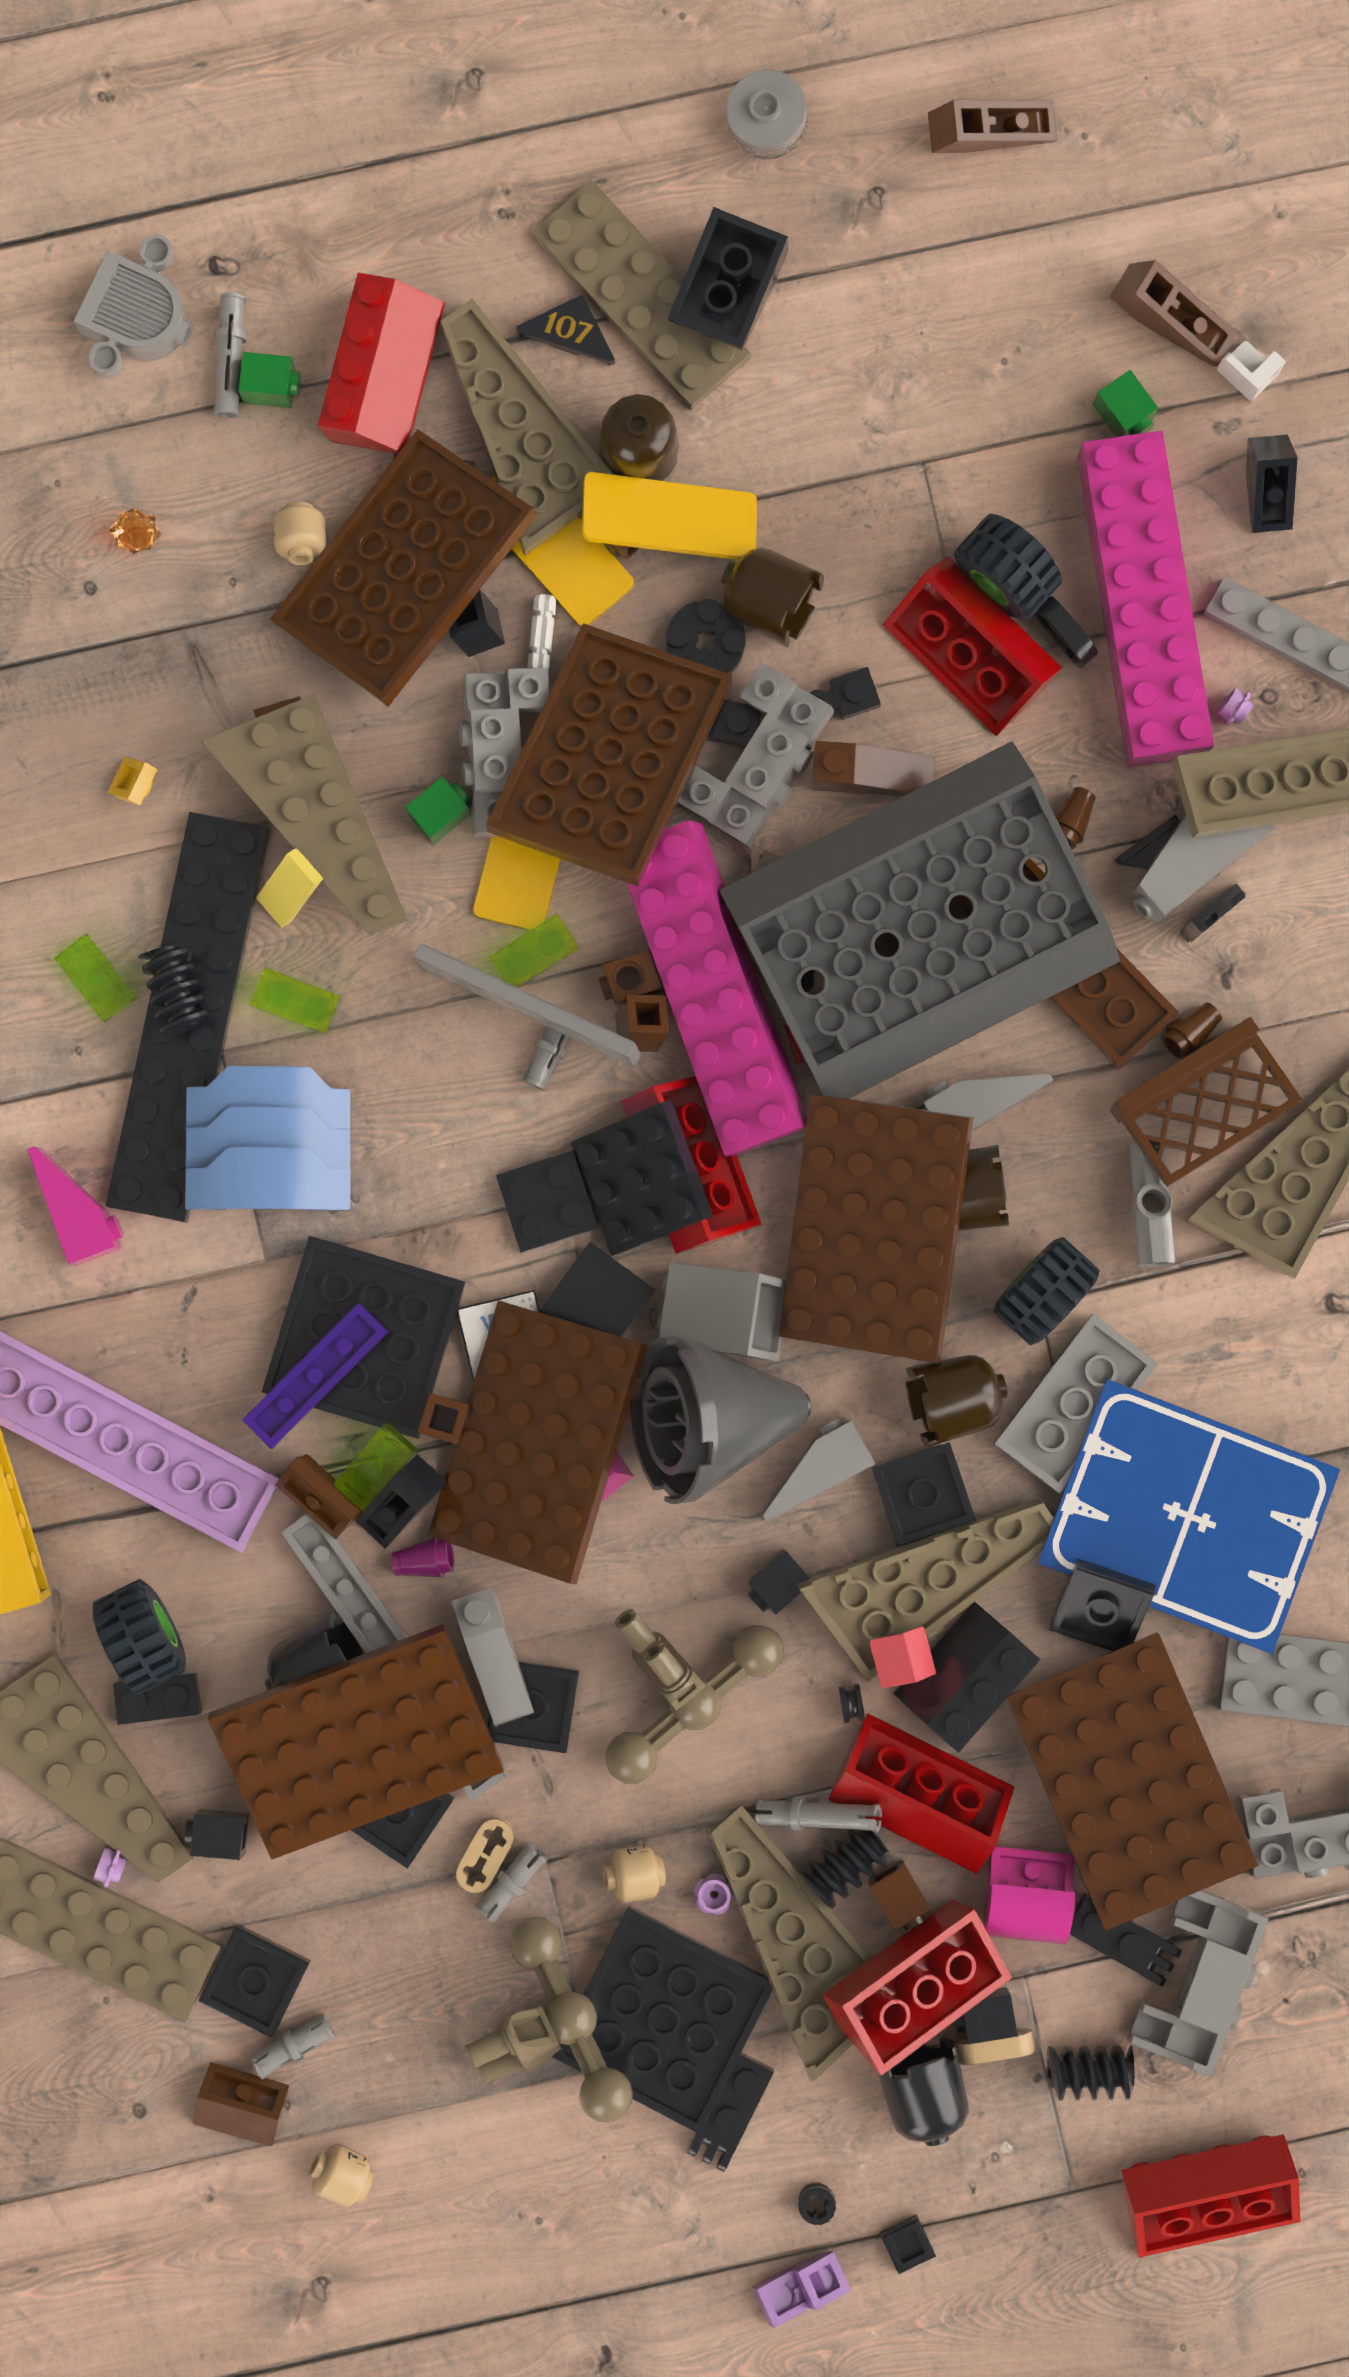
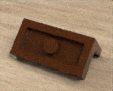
[275,1454,365,1540]
[193,2062,289,2146]

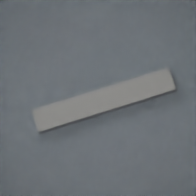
[413,944,641,1067]

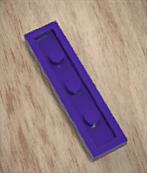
[242,1303,389,1449]

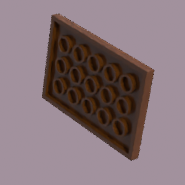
[270,429,538,707]
[486,623,732,887]
[779,1094,974,1363]
[428,1300,647,1585]
[208,1624,504,1860]
[1006,1632,1259,1931]

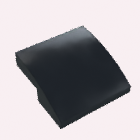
[539,1242,656,1337]

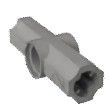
[1128,1143,1175,1268]

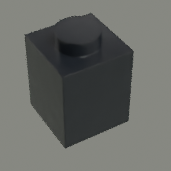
[449,590,505,657]
[748,1549,810,1614]
[185,1809,249,1860]
[954,1987,1018,2045]

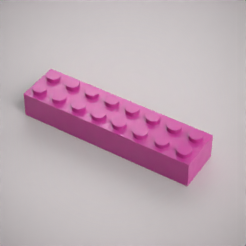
[1077,430,1214,768]
[627,820,808,1156]

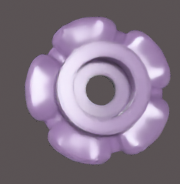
[1217,687,1253,726]
[93,1848,127,1888]
[694,1873,734,1915]

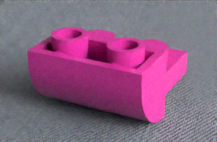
[984,1846,1075,1944]

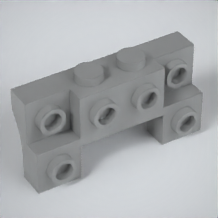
[677,662,834,848]
[459,668,549,838]
[1238,1788,1349,1879]
[1127,1890,1269,2077]

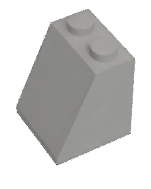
[656,1262,786,1362]

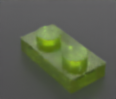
[489,913,580,988]
[54,933,137,1023]
[250,967,341,1035]
[333,1422,418,1511]

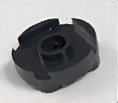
[666,599,746,675]

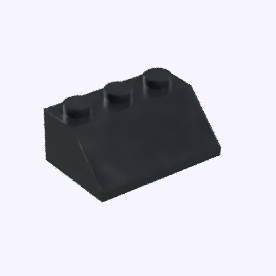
[893,1602,1041,1753]

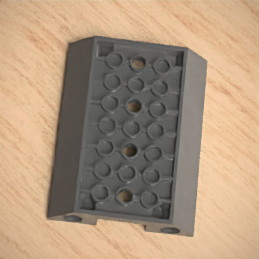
[719,741,1120,1099]

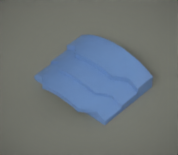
[185,1066,351,1211]

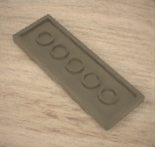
[532,179,751,410]
[1171,728,1349,838]
[0,1837,223,2022]

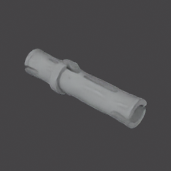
[213,292,247,418]
[755,1798,882,1832]

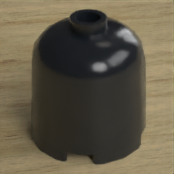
[265,1612,364,1690]
[878,2037,969,2146]

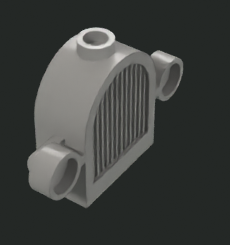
[73,234,193,378]

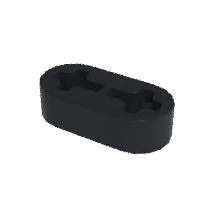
[1035,596,1098,668]

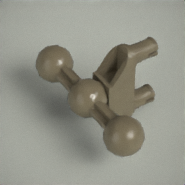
[605,1609,784,1784]
[465,1917,633,2123]

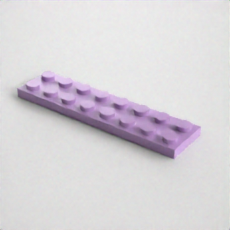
[0,1330,279,1552]

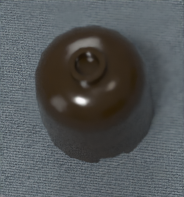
[599,394,679,481]
[721,548,824,648]
[958,1145,1009,1231]
[905,1355,1008,1446]

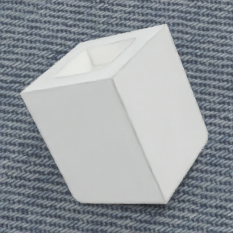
[1217,341,1286,402]

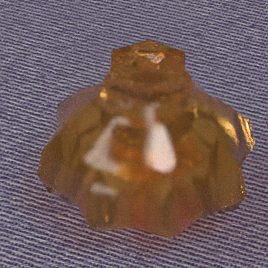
[110,509,161,554]

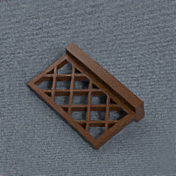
[1109,1017,1303,1187]

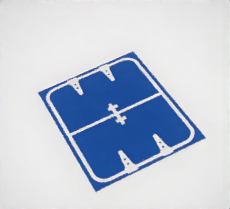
[1038,1379,1340,1654]

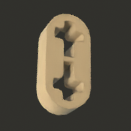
[456,1817,514,1893]
[954,2028,1035,2065]

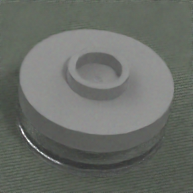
[726,70,808,159]

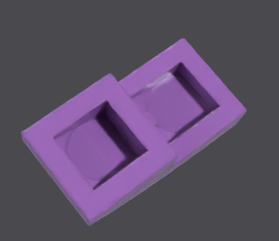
[752,2251,851,2328]

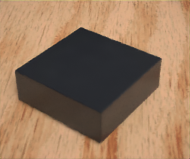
[880,2215,936,2274]

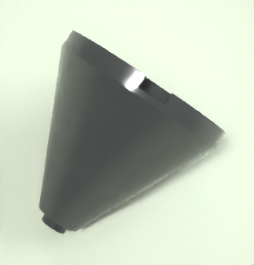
[631,1336,811,1504]

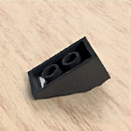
[668,207,788,350]

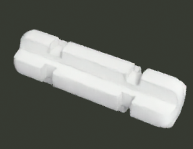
[527,594,556,672]

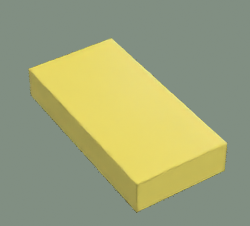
[256,848,323,928]

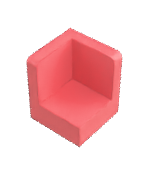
[870,1626,936,1689]

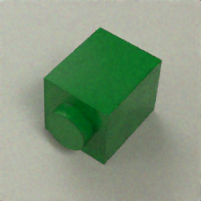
[239,352,301,408]
[1093,369,1158,437]
[405,777,471,845]

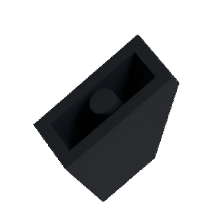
[1246,434,1298,533]
[356,1454,447,1549]

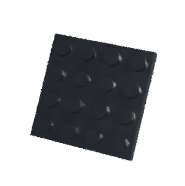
[262,1236,466,1439]
[552,1905,772,2134]

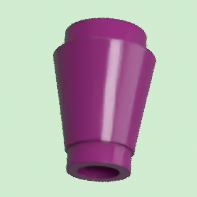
[391,1537,455,1577]

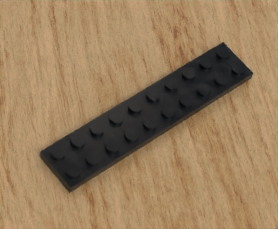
[106,812,270,1223]

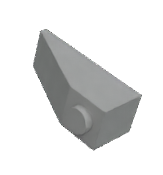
[920,1073,1053,1131]
[762,1417,875,1522]
[452,1587,534,1726]

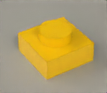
[107,756,158,806]

